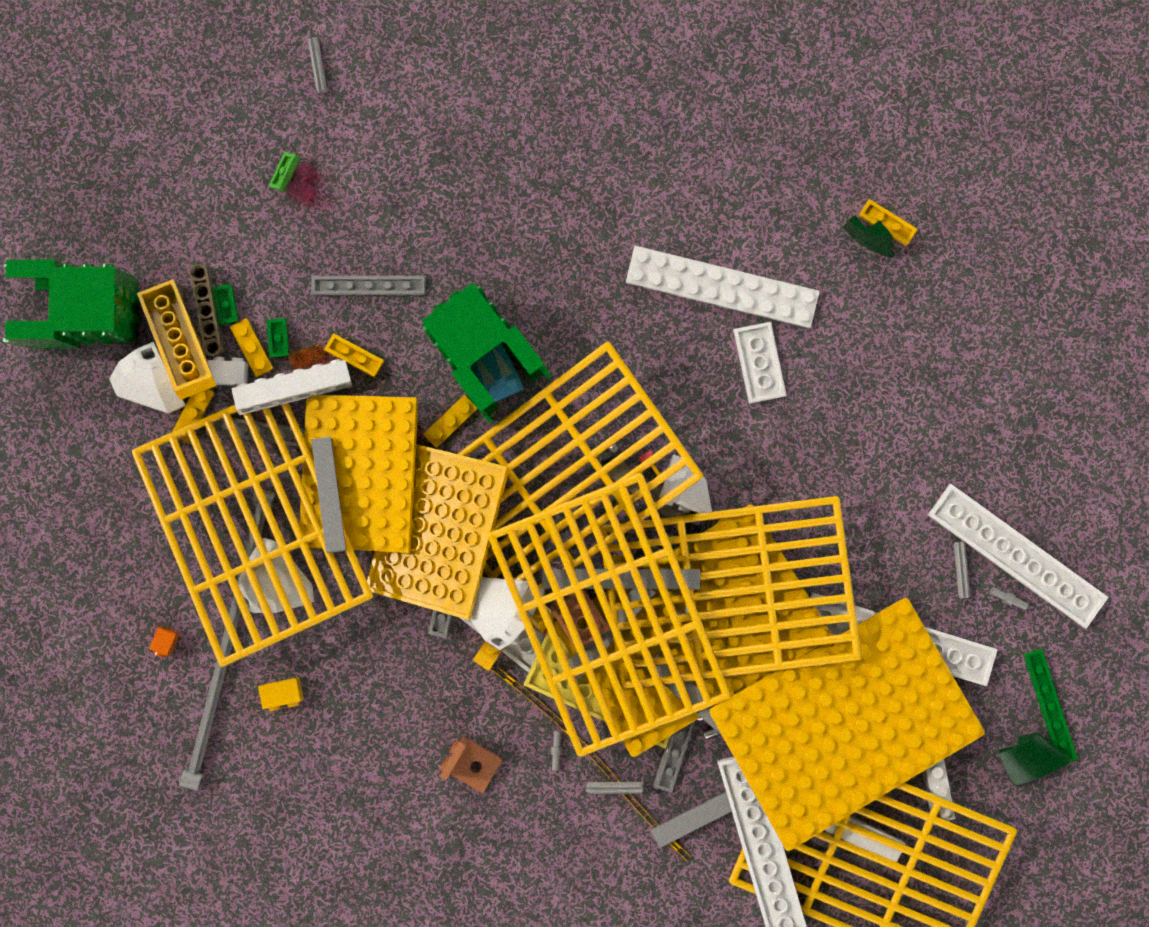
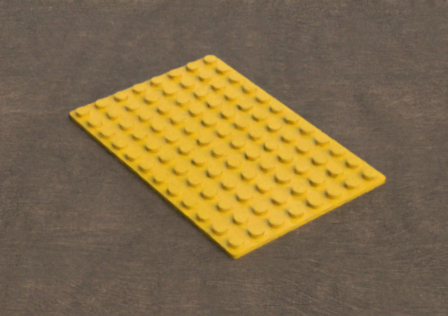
[554,505,832,757]
[709,598,985,851]

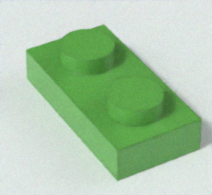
[269,152,301,192]

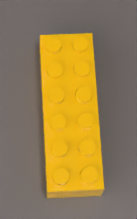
[137,279,217,400]

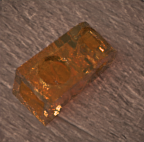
[287,343,327,370]

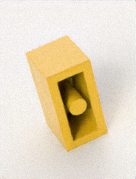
[258,677,304,711]

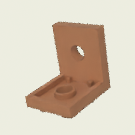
[549,589,610,648]
[439,736,503,793]

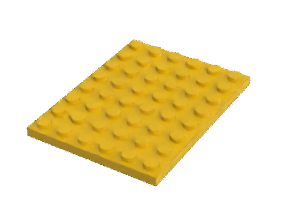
[299,395,419,553]
[367,444,510,620]

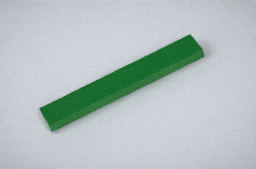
[1023,648,1078,762]

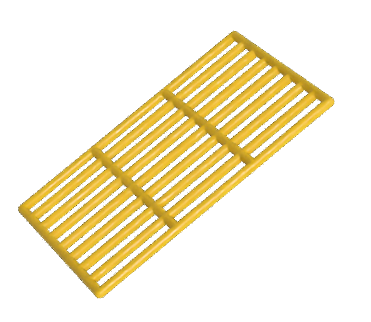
[458,342,703,590]
[132,403,373,667]
[488,473,731,757]
[600,496,862,689]
[729,783,1017,927]

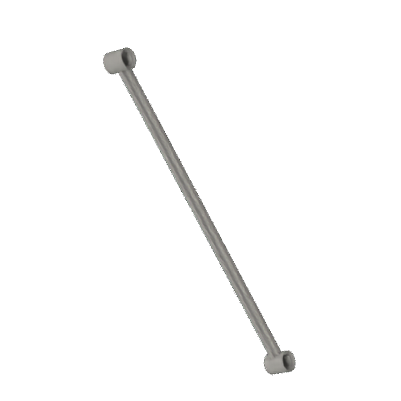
[179,490,277,791]

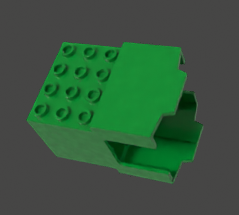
[3,259,141,349]
[422,282,552,425]

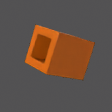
[149,626,181,657]

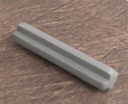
[308,37,327,94]
[954,542,970,599]
[586,782,644,794]

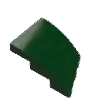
[842,215,895,258]
[998,732,1070,786]

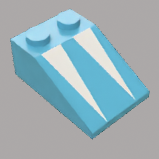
[471,343,524,404]

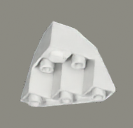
[109,342,186,414]
[658,455,712,521]
[238,538,314,613]
[471,577,545,650]

